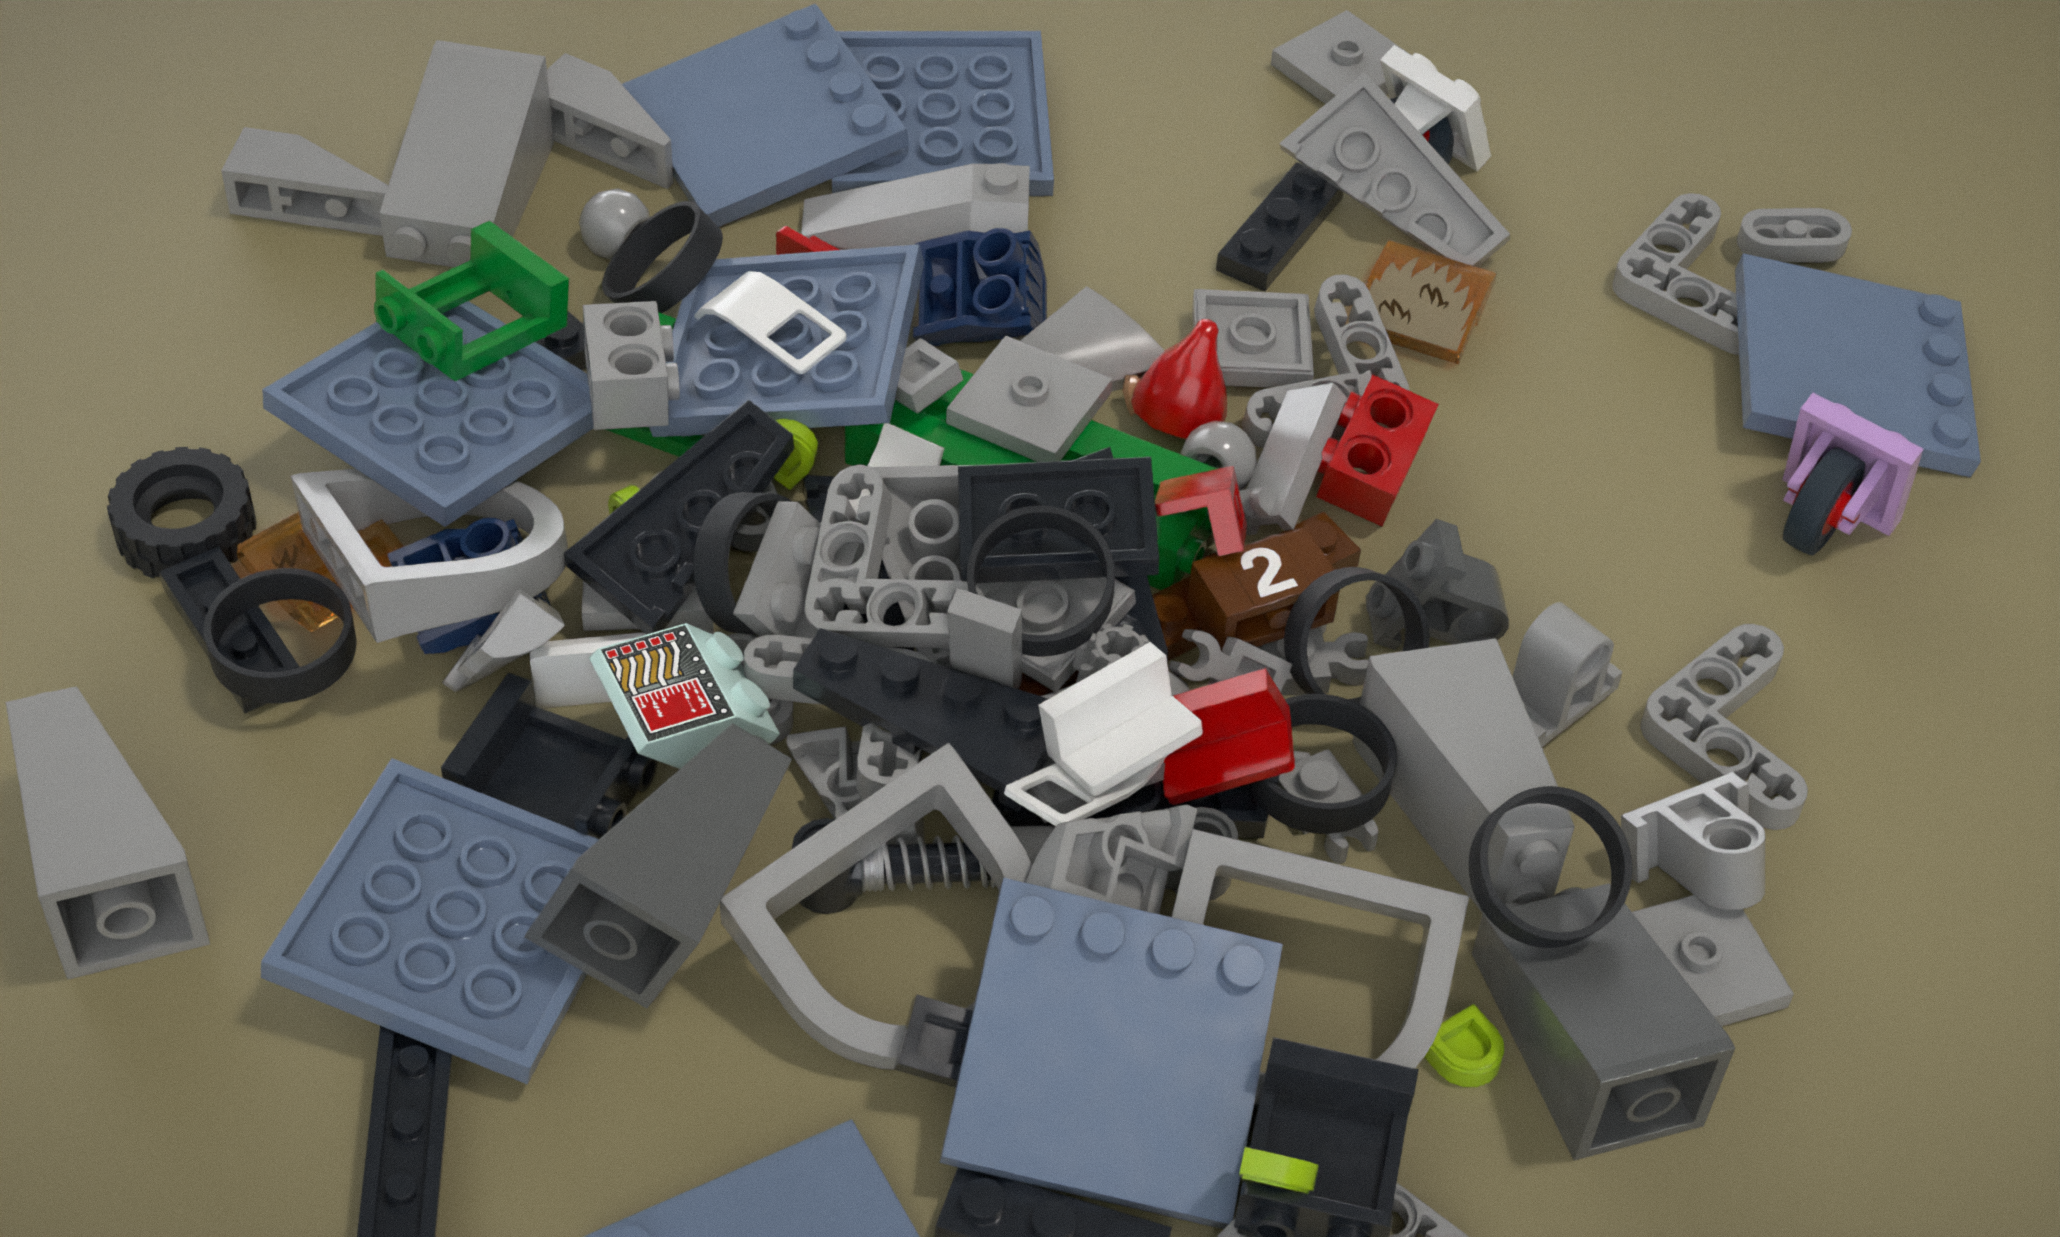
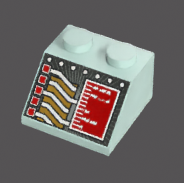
[589,623,780,769]

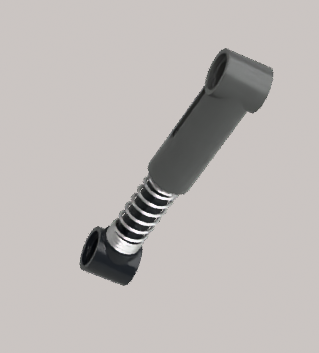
[792,807,1238,914]

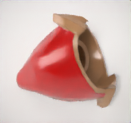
[1122,319,1227,440]

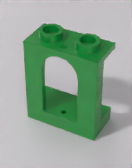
[374,220,569,382]

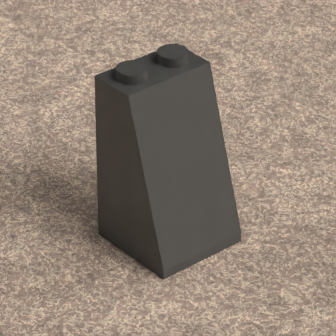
[524,723,792,1008]
[1472,883,1735,1161]

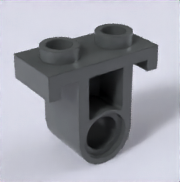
[1365,519,1509,650]

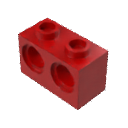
[1316,374,1439,527]

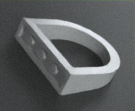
[291,469,568,643]
[720,743,1033,1070]
[1172,829,1469,1109]

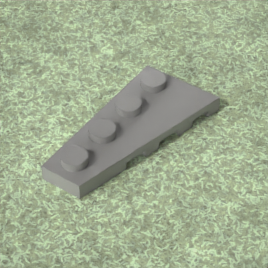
[1279,71,1510,276]

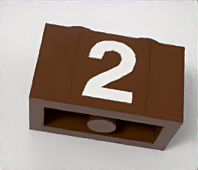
[1186,527,1340,652]

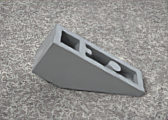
[547,53,673,189]
[221,127,388,236]

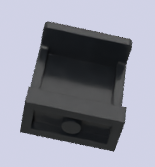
[441,672,658,839]
[1234,1037,1419,1237]

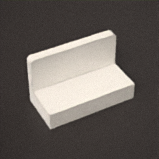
[530,632,646,709]
[1039,642,1203,796]

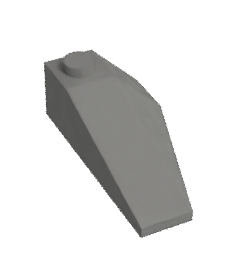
[801,163,1030,250]
[870,465,982,668]

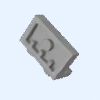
[733,501,864,639]

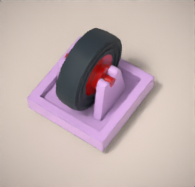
[1782,393,1923,556]

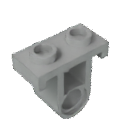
[1513,602,1623,747]
[1621,772,1765,910]

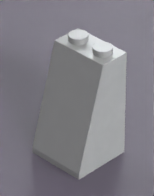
[379,40,554,267]
[1353,639,1575,914]
[6,686,210,980]

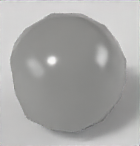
[579,188,650,260]
[1180,421,1257,490]

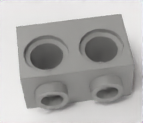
[583,301,680,430]

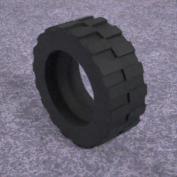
[107,447,257,579]

